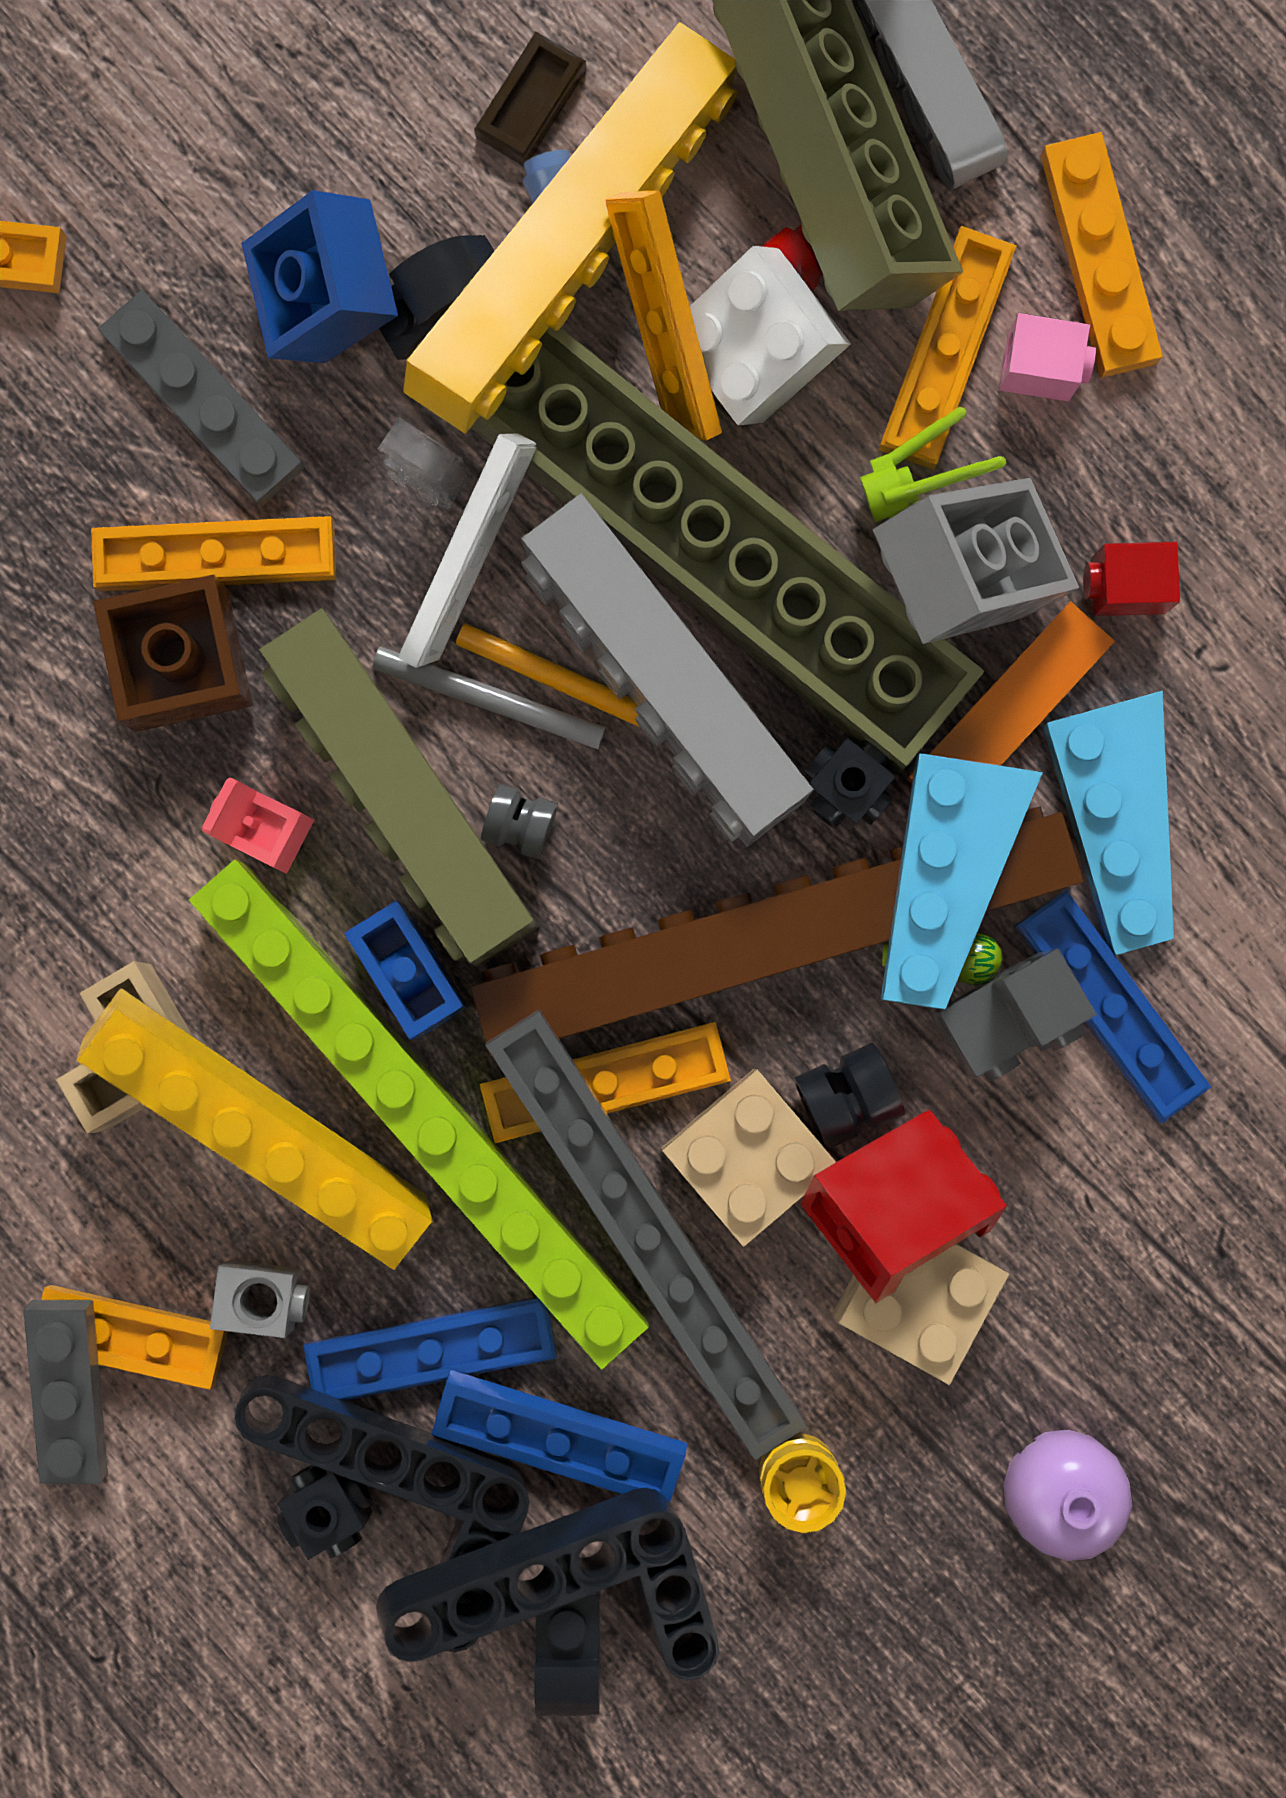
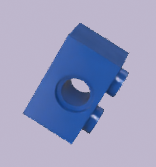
[344,900,469,1040]

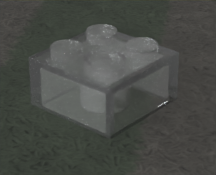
[378,417,469,509]

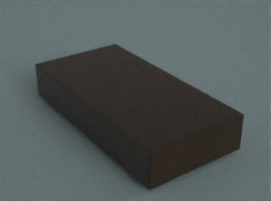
[474,32,587,166]

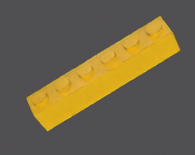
[76,988,432,1270]

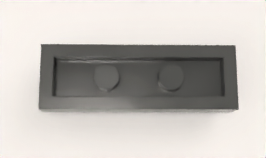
[23,1300,108,1484]

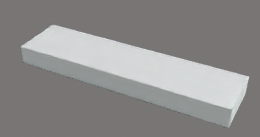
[398,433,537,668]

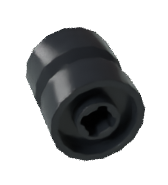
[793,1043,905,1150]

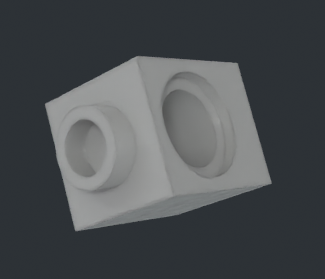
[210,1260,310,1338]

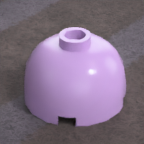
[1003,1430,1132,1561]

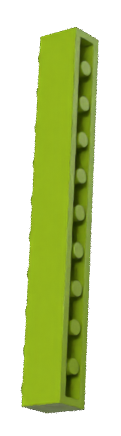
[189,859,649,1370]

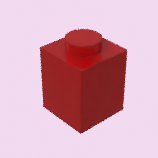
[1083,542,1180,616]

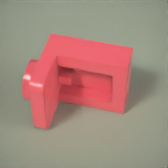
[202,778,314,874]

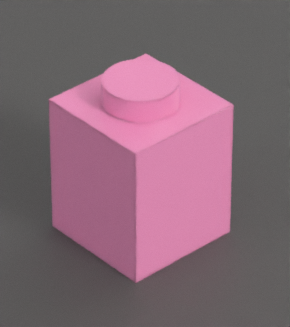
[999,313,1096,402]

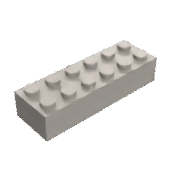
[521,493,814,847]

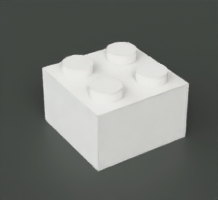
[690,246,851,425]

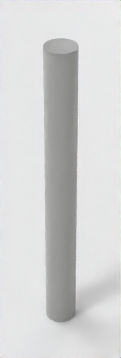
[372,646,606,750]

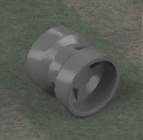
[481,783,558,860]

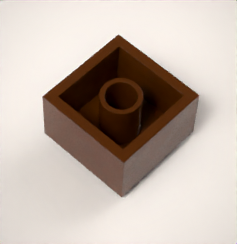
[93,574,253,732]

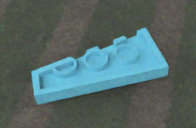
[1042,691,1174,955]
[880,753,1043,1010]

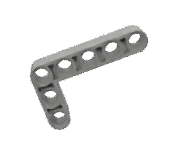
[852,0,1007,190]

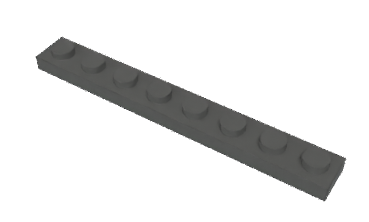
[486,1009,807,1460]

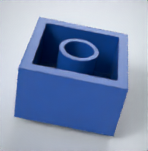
[241,190,398,363]

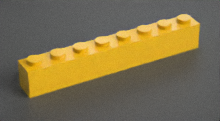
[403,22,738,434]

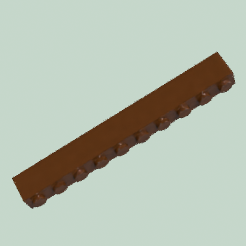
[470,806,1084,1058]

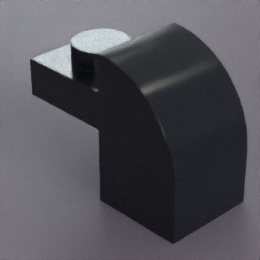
[379,235,494,360]
[534,1591,600,1716]

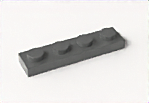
[98,289,305,507]

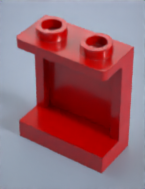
[800,1109,1007,1304]

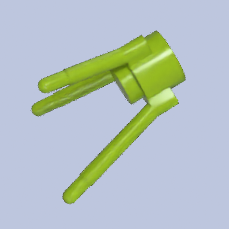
[860,407,1006,522]

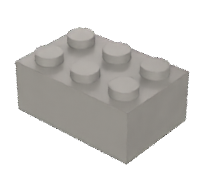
[873,478,1079,644]

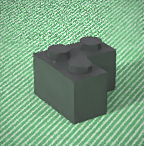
[931,948,1097,1081]

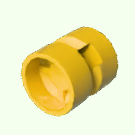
[758,1433,846,1533]

